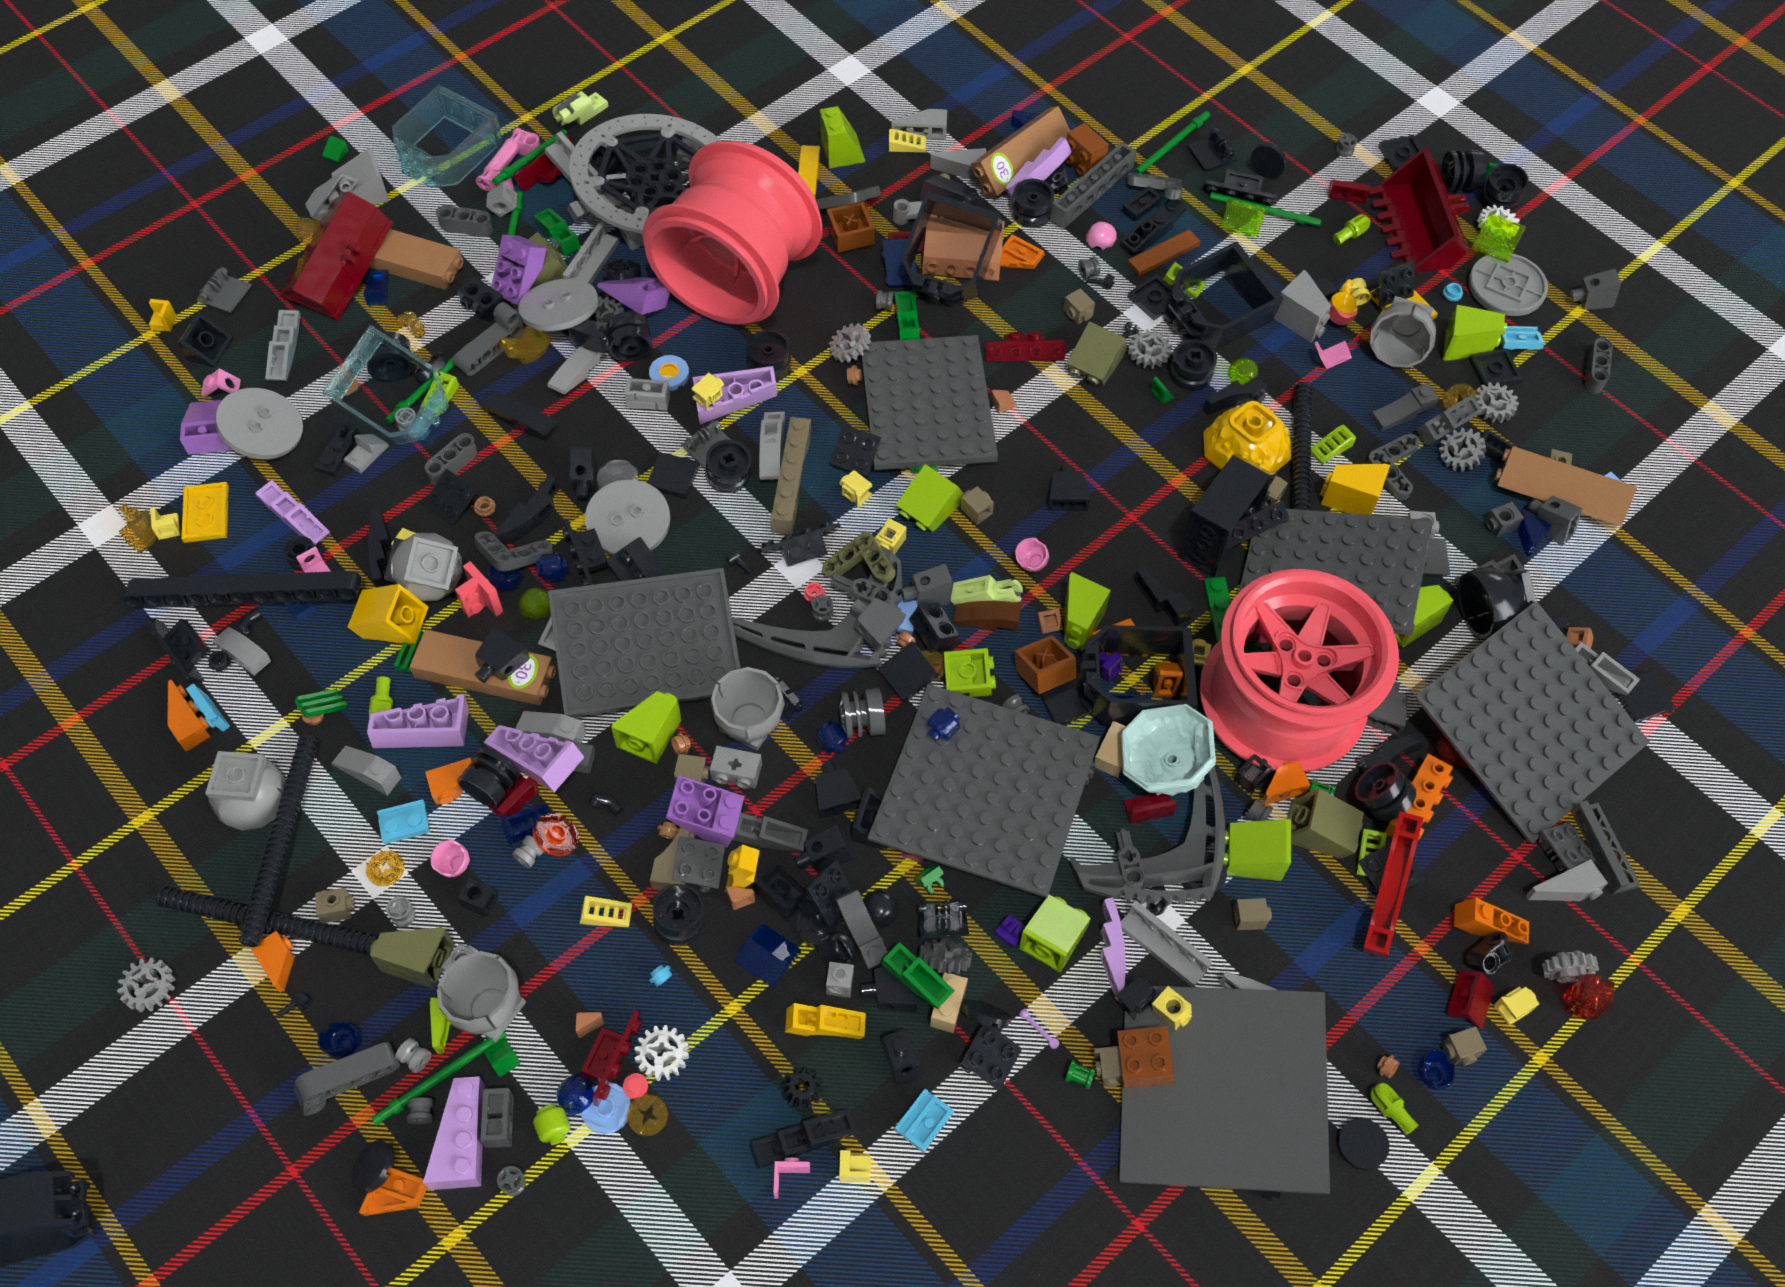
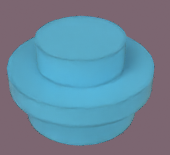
[1443,283,1463,301]
[649,965,672,987]

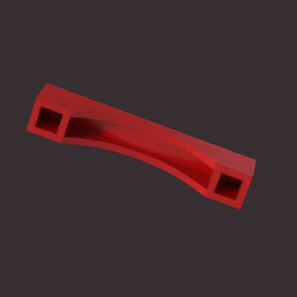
[1363,811,1424,959]

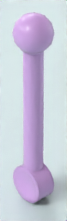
[1019,1009,1059,1049]

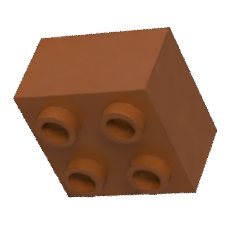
[1065,123,1109,176]
[827,201,875,253]
[1015,635,1077,694]
[1117,1026,1175,1089]

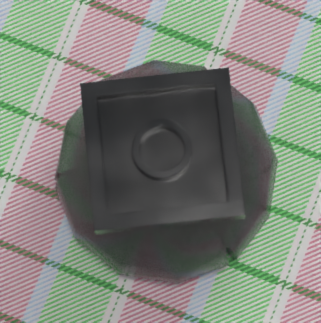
[1457,567,1536,638]

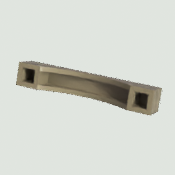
[771,417,811,535]
[650,754,710,891]

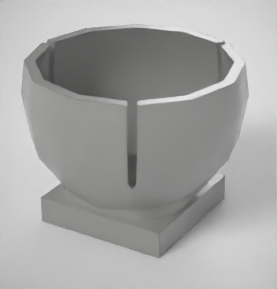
[1370,296,1436,368]
[392,533,463,601]
[710,667,785,751]
[205,751,286,831]
[437,951,526,1042]

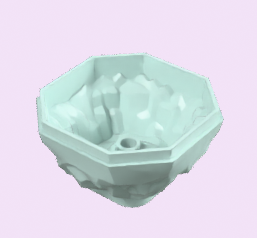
[1121,704,1216,796]

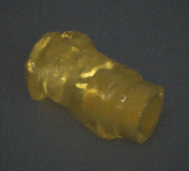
[397,311,425,338]

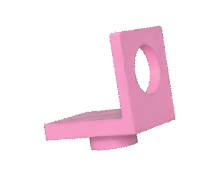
[1315,341,1352,369]
[201,368,241,397]
[296,547,330,572]
[774,1158,810,1199]

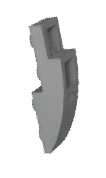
[759,412,786,480]

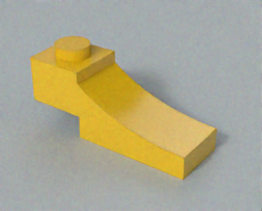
[725,845,760,893]
[785,1003,866,1039]

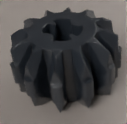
[781,1067,824,1111]

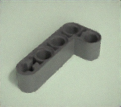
[453,302,524,376]
[294,1042,400,1116]

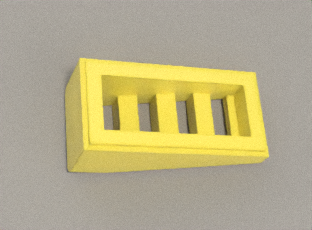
[889,129,926,152]
[580,896,632,927]

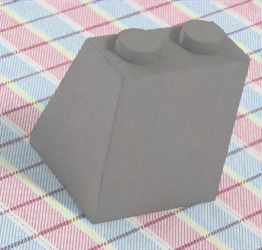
[331,148,389,205]
[1274,270,1331,342]

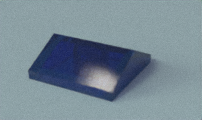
[734,924,802,989]

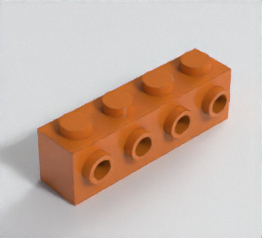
[1384,754,1453,841]

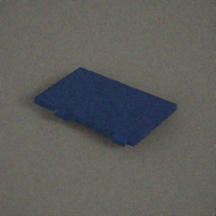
[881,239,917,286]

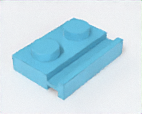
[1500,326,1545,350]
[186,683,230,732]
[377,799,431,844]
[894,1089,954,1153]

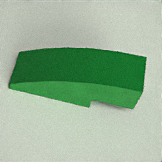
[533,208,581,256]
[894,291,920,341]
[881,942,955,1009]

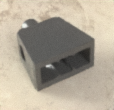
[1570,269,1621,310]
[1529,496,1583,546]
[901,564,952,606]
[850,598,906,652]
[1366,681,1408,737]

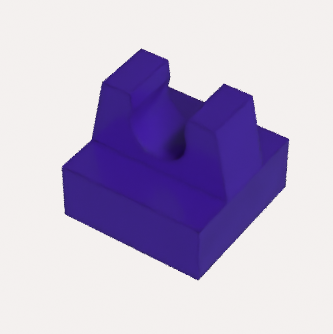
[1099,652,1123,683]
[995,914,1026,949]

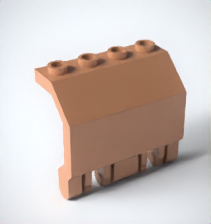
[922,214,1005,281]

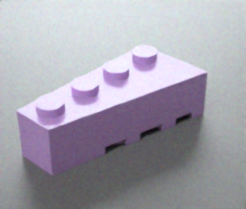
[693,366,777,424]
[367,694,469,748]
[484,725,584,792]
[423,1076,485,1190]

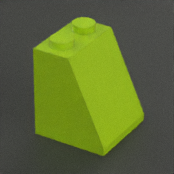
[820,106,865,169]
[1443,305,1507,361]
[896,464,964,532]
[1063,572,1111,651]
[1395,585,1453,647]
[611,691,681,764]
[1224,819,1291,881]
[1019,895,1091,973]

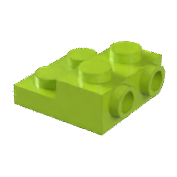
[944,648,996,697]

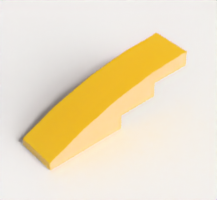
[798,145,820,200]

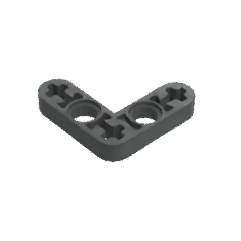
[1127,173,1182,200]
[816,186,881,209]
[1367,434,1420,500]
[475,531,553,571]

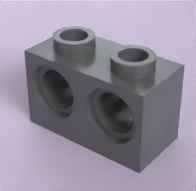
[480,1088,514,1148]

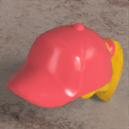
[1329,279,1358,325]

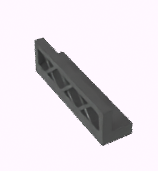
[1571,800,1640,894]

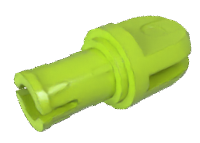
[1332,214,1371,245]
[369,676,393,718]
[1370,1083,1419,1135]

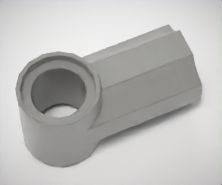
[892,199,922,225]

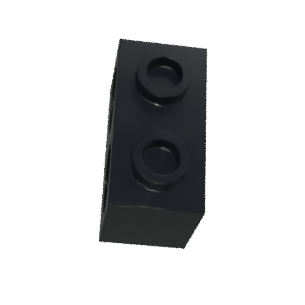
[458,277,505,322]
[909,602,960,652]

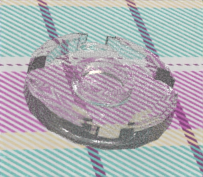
[597,460,639,489]

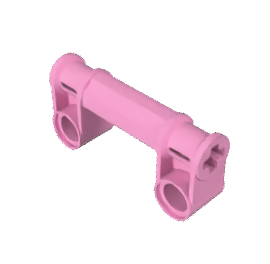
[476,128,541,191]

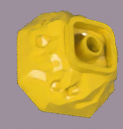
[1203,401,1291,472]

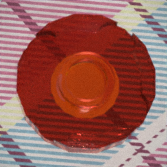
[533,813,580,856]

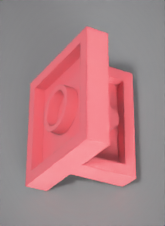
[455,561,503,618]

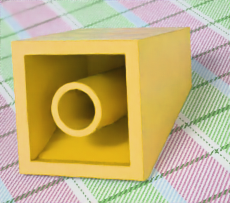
[1320,464,1390,515]
[348,584,429,644]

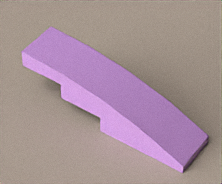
[1005,137,1072,200]
[255,480,330,546]
[1100,897,1126,1001]

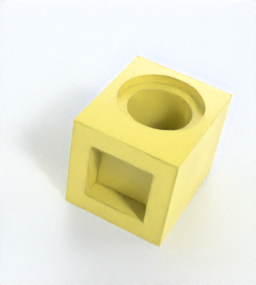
[1152,986,1192,1030]

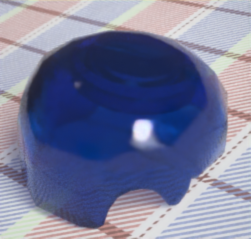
[487,565,522,591]
[317,1021,360,1059]
[1417,1048,1455,1091]
[556,1074,595,1116]

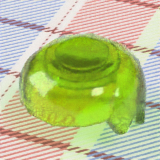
[1228,357,1258,385]
[518,588,551,620]

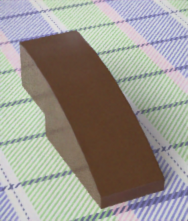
[953,601,1022,631]

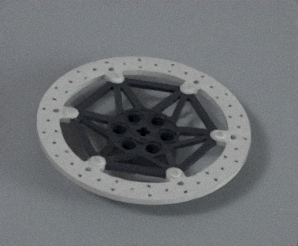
[569,114,721,234]

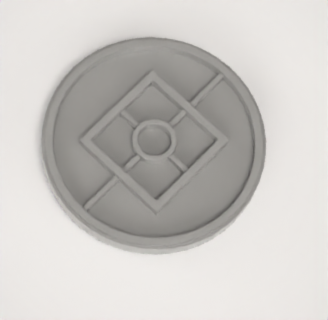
[1468,253,1548,316]
[518,279,598,331]
[215,388,303,459]
[585,480,670,555]

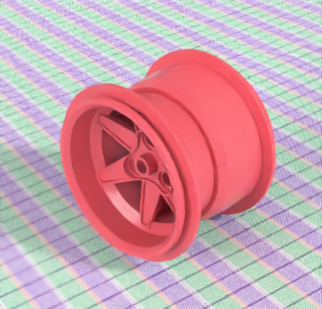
[642,141,823,324]
[1199,569,1399,772]

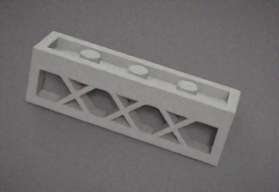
[544,131,608,195]
[563,221,619,284]
[1121,900,1213,987]

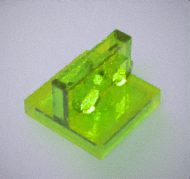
[1221,199,1266,238]
[1472,213,1526,263]

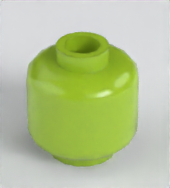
[533,1104,571,1145]

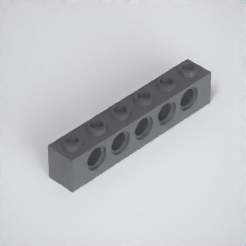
[1050,142,1137,229]

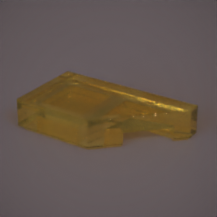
[296,218,321,246]

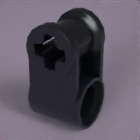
[1466,931,1515,974]

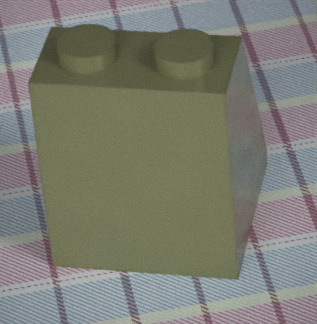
[528,232,571,291]
[1067,321,1128,386]
[1287,788,1364,859]
[370,927,455,989]

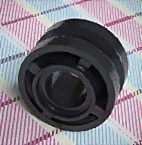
[283,536,315,570]

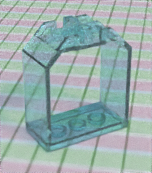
[392,84,503,188]
[322,325,449,445]

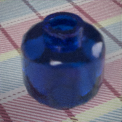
[536,553,569,582]
[927,707,961,741]
[816,721,849,755]

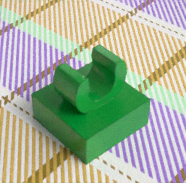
[913,865,944,894]

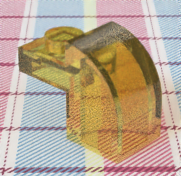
[500,326,551,364]
[119,504,157,554]

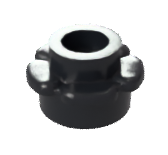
[208,650,231,672]

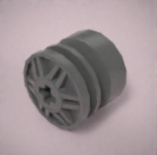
[839,688,885,739]

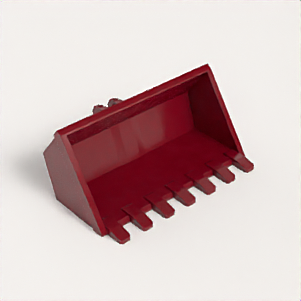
[1369,147,1470,274]
[279,191,393,321]

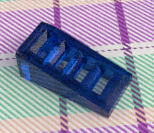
[364,270,389,306]
[501,804,555,845]

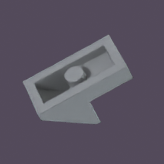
[344,434,389,473]

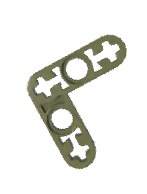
[822,532,896,583]

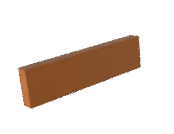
[1128,229,1201,276]

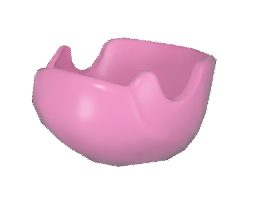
[1086,222,1117,250]
[1015,538,1049,572]
[430,840,470,878]

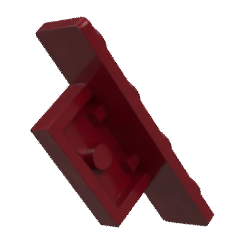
[514,135,575,191]
[986,331,1066,362]
[581,1010,642,1107]

